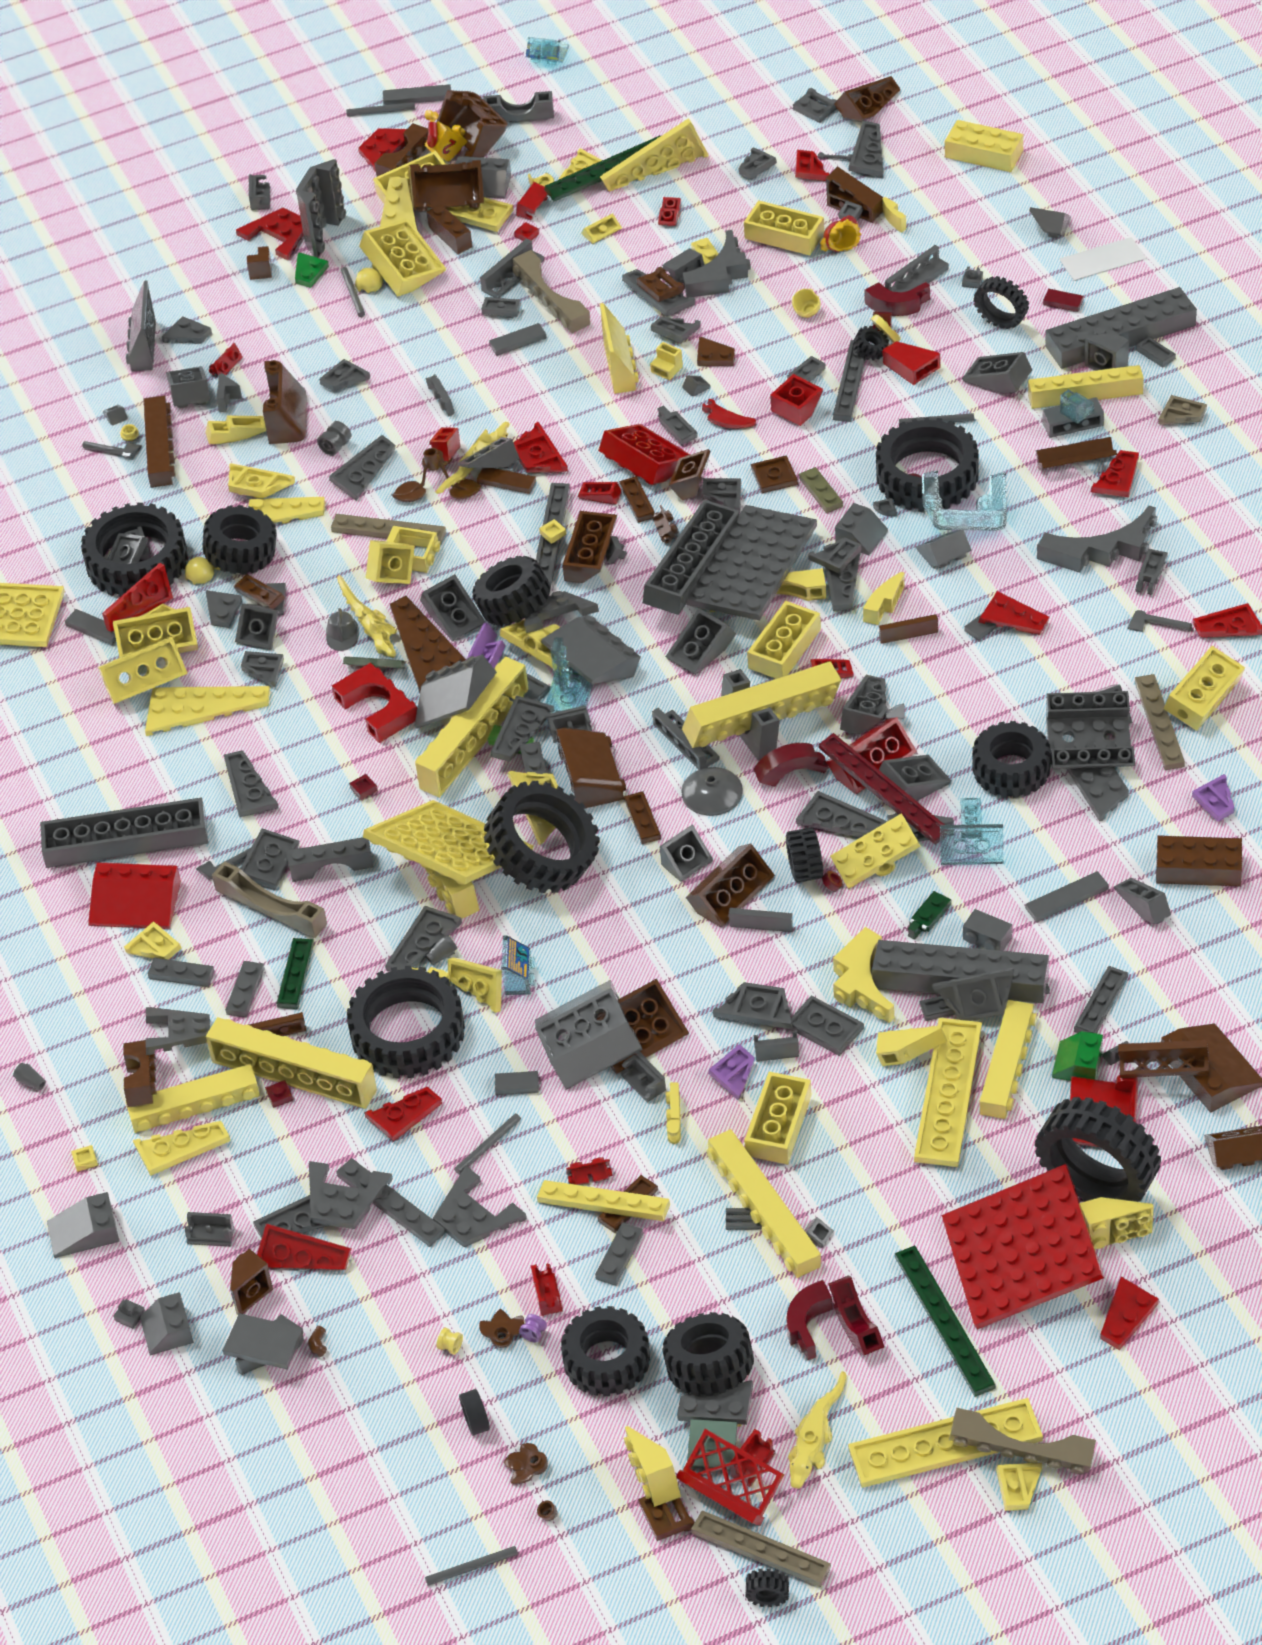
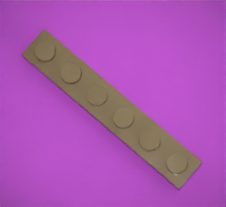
[331,513,446,545]
[1135,674,1185,770]
[691,1510,831,1587]

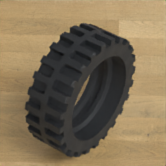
[876,417,979,512]
[81,502,188,597]
[484,781,600,893]
[347,966,465,1078]
[1034,1097,1161,1202]

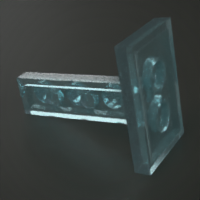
[546,637,593,713]
[940,798,1004,865]

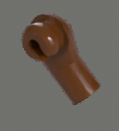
[308,1325,327,1357]

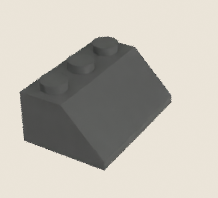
[456,156,512,198]

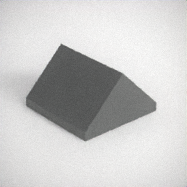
[659,825,713,882]

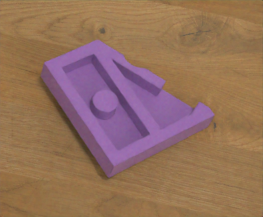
[708,1044,755,1100]

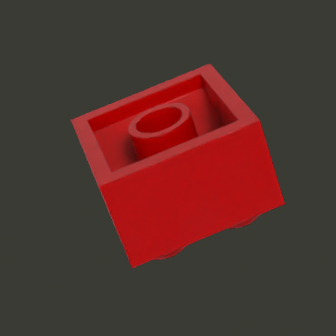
[770,374,823,426]

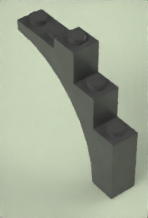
[1037,505,1158,573]

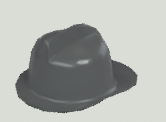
[326,608,357,651]

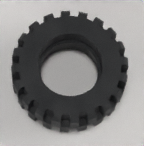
[202,505,277,575]
[472,556,550,626]
[972,721,1051,798]
[561,1306,650,1397]
[662,1312,754,1396]

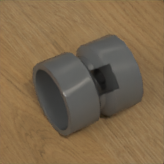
[317,421,352,456]

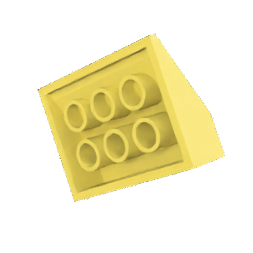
[359,219,446,296]
[600,303,639,394]

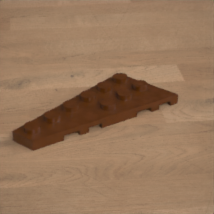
[390,595,466,694]

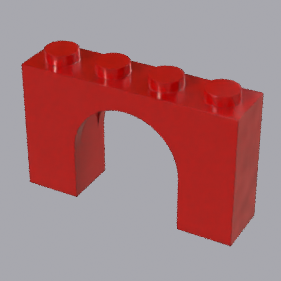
[331,663,417,743]

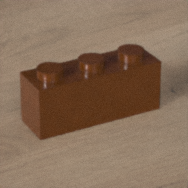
[427,204,473,255]

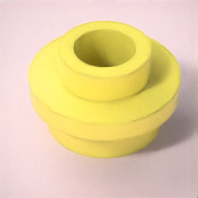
[120,424,139,441]

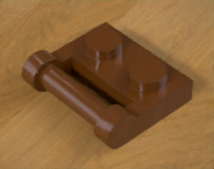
[637,267,685,302]
[638,1497,695,1541]

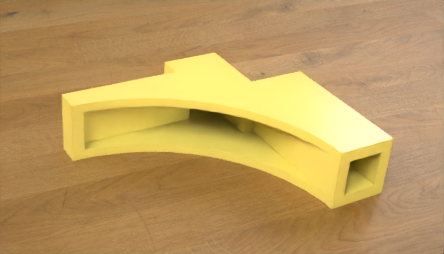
[833,927,895,1023]

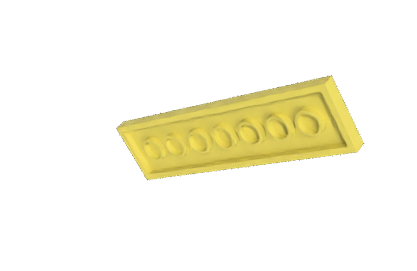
[914,1018,982,1167]
[848,1398,1043,1488]

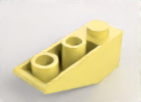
[876,1026,947,1066]

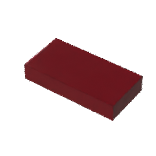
[1043,288,1084,312]

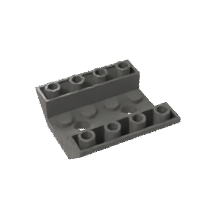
[296,159,346,258]
[1046,691,1135,769]
[535,980,643,1090]

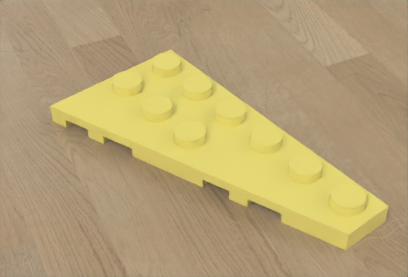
[600,118,709,192]
[372,177,417,269]
[145,686,271,737]

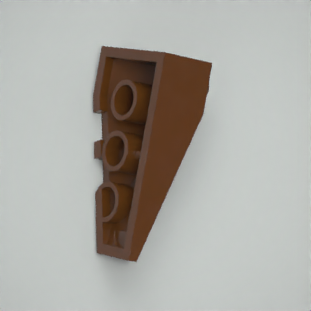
[834,76,901,121]

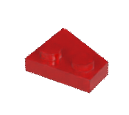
[795,149,829,181]

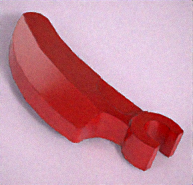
[702,399,756,429]

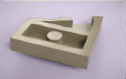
[1158,395,1207,425]

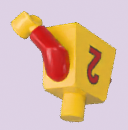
[425,110,467,161]

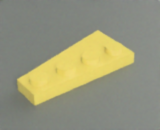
[249,497,325,524]
[133,1121,231,1176]

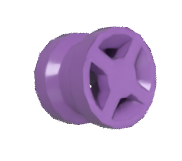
[519,1314,547,1342]

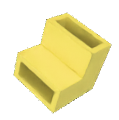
[650,342,683,380]

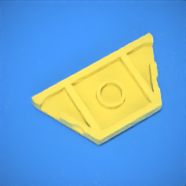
[228,463,295,499]
[507,771,558,845]

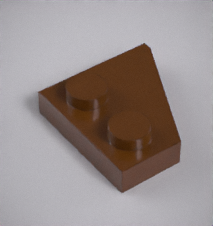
[697,337,735,366]

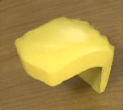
[528,173,554,187]

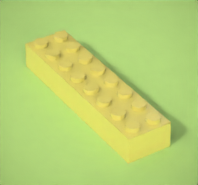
[415,656,529,798]
[682,661,842,748]
[206,1017,377,1109]

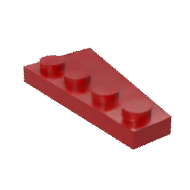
[102,563,173,632]
[257,1224,352,1270]

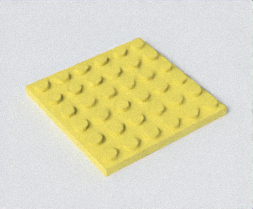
[363,800,534,885]

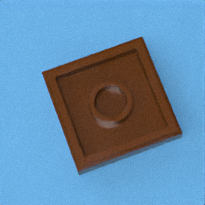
[751,455,798,494]

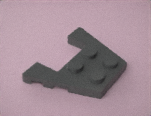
[524,591,599,633]
[146,1007,210,1055]
[309,1161,393,1229]
[433,1166,527,1248]

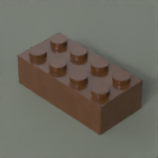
[1156,835,1242,887]

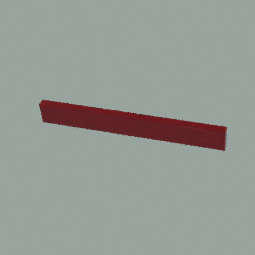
[819,733,950,845]

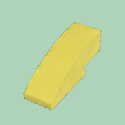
[205,415,266,444]
[863,572,905,625]

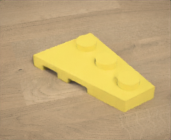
[448,957,502,1013]

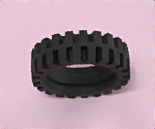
[973,276,1029,329]

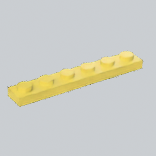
[537,1180,671,1221]

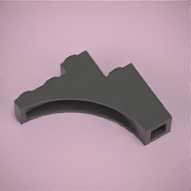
[683,230,751,298]

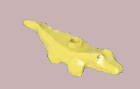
[435,421,510,494]
[337,575,397,658]
[788,1371,847,1489]

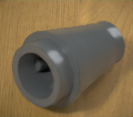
[426,936,458,965]
[13,1062,46,1091]

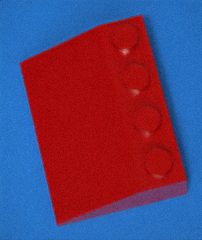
[598,424,691,485]
[88,862,181,929]

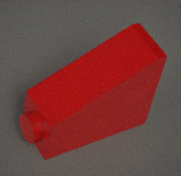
[883,341,941,385]

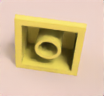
[365,540,415,584]

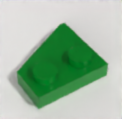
[295,252,329,288]

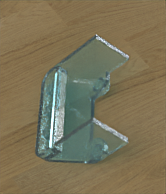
[922,471,1007,531]

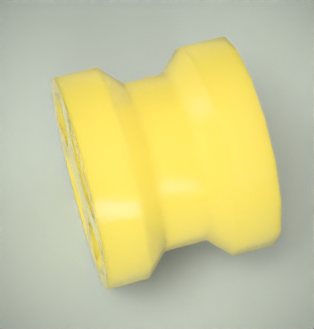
[436,1327,463,1355]

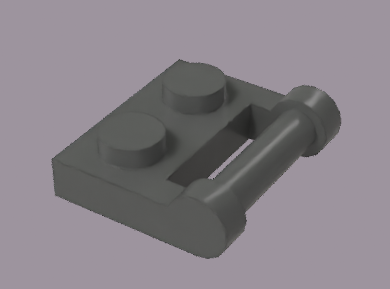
[793,88,837,123]

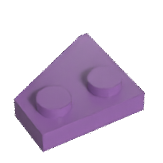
[1192,774,1234,822]

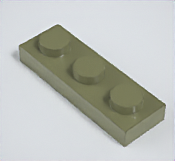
[799,467,843,514]

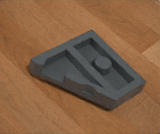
[738,147,777,179]
[651,317,701,343]

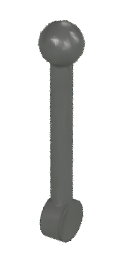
[818,152,852,161]

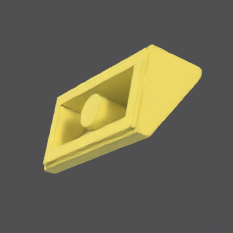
[581,213,622,244]

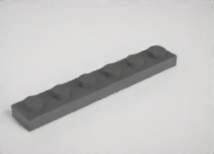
[336,1158,445,1247]

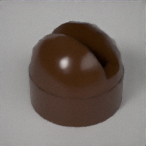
[537,1500,558,1521]

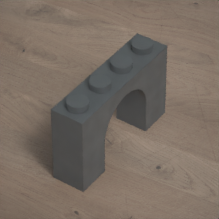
[721,669,780,761]

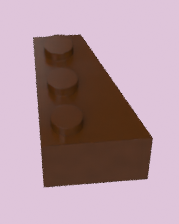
[826,166,883,223]

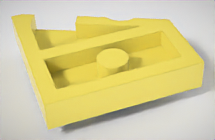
[996,1463,1043,1511]

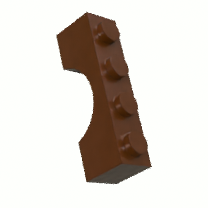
[374,123,428,177]
[123,1040,157,1108]

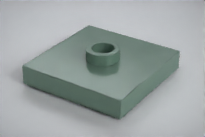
[687,1419,738,1470]

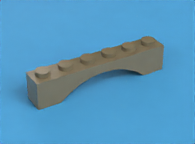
[512,250,591,333]
[212,861,327,938]
[949,1407,1096,1474]

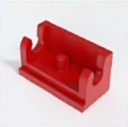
[516,182,548,220]
[429,427,461,461]
[530,1263,563,1316]
[730,1429,776,1488]

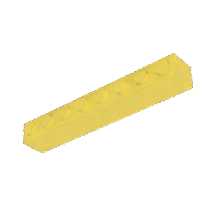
[706,1129,821,1278]

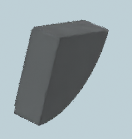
[873,498,897,516]

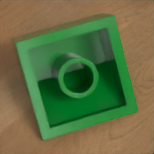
[1052,1031,1103,1081]

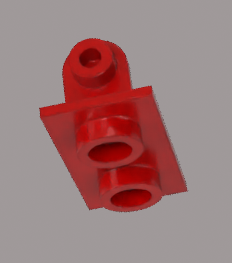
[208,343,243,376]
[566,1157,613,1185]

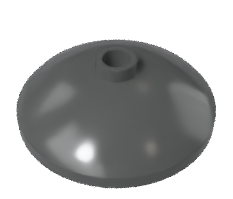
[681,767,743,816]

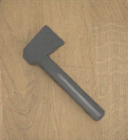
[82,441,142,458]
[1128,610,1192,632]
[196,848,251,880]

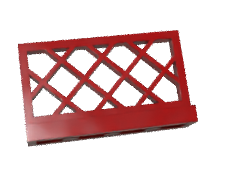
[676,1429,785,1526]

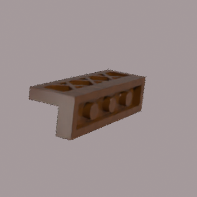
[1035,437,1117,469]
[1118,1040,1209,1078]

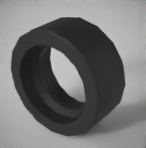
[459,1389,490,1436]

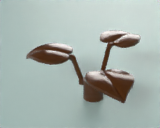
[391,448,481,502]

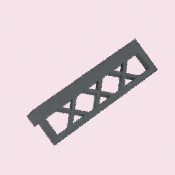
[480,238,544,298]
[885,245,949,292]
[652,707,720,770]

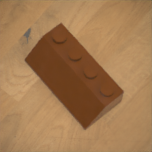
[562,511,617,583]
[685,843,775,928]
[1204,1125,1262,1170]

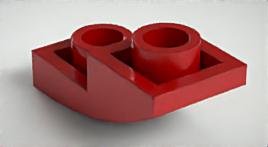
[658,197,681,226]

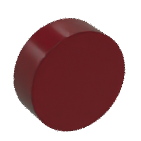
[822,870,843,892]

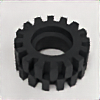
[853,326,889,361]
[745,1568,789,1607]

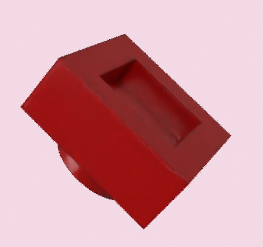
[514,222,539,241]

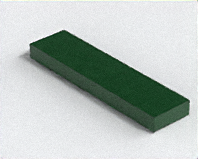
[276,938,314,1009]

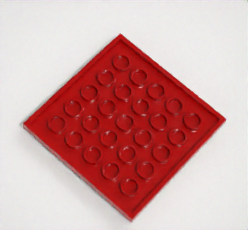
[941,1164,1104,1330]

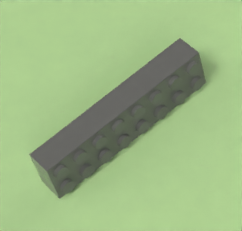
[1045,287,1197,369]
[642,499,740,615]
[40,797,209,868]
[872,940,1049,1004]

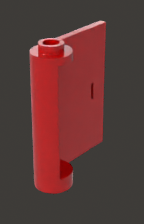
[1070,1075,1138,1147]

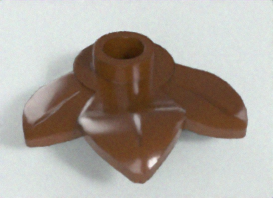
[479,1309,525,1348]
[503,1443,548,1485]

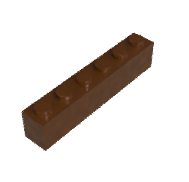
[143,395,176,488]

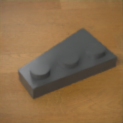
[677,1380,753,1425]

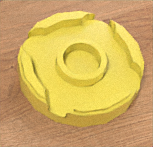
[871,314,901,343]

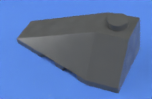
[840,674,887,734]

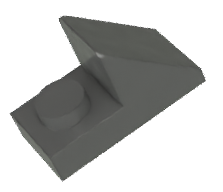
[216,374,242,412]

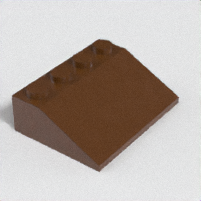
[597,978,689,1075]
[1161,1023,1262,1113]

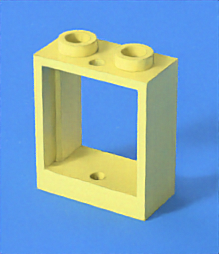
[387,526,440,573]

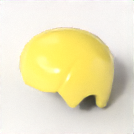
[355,268,383,293]
[792,289,821,318]
[185,557,214,585]

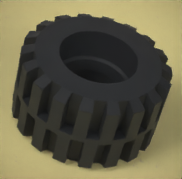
[786,827,823,883]

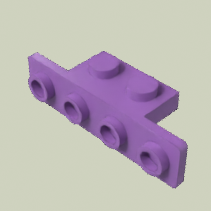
[465,623,506,669]

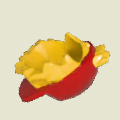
[820,215,861,252]

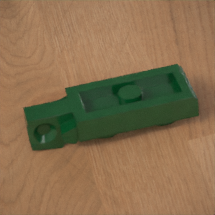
[907,891,952,940]

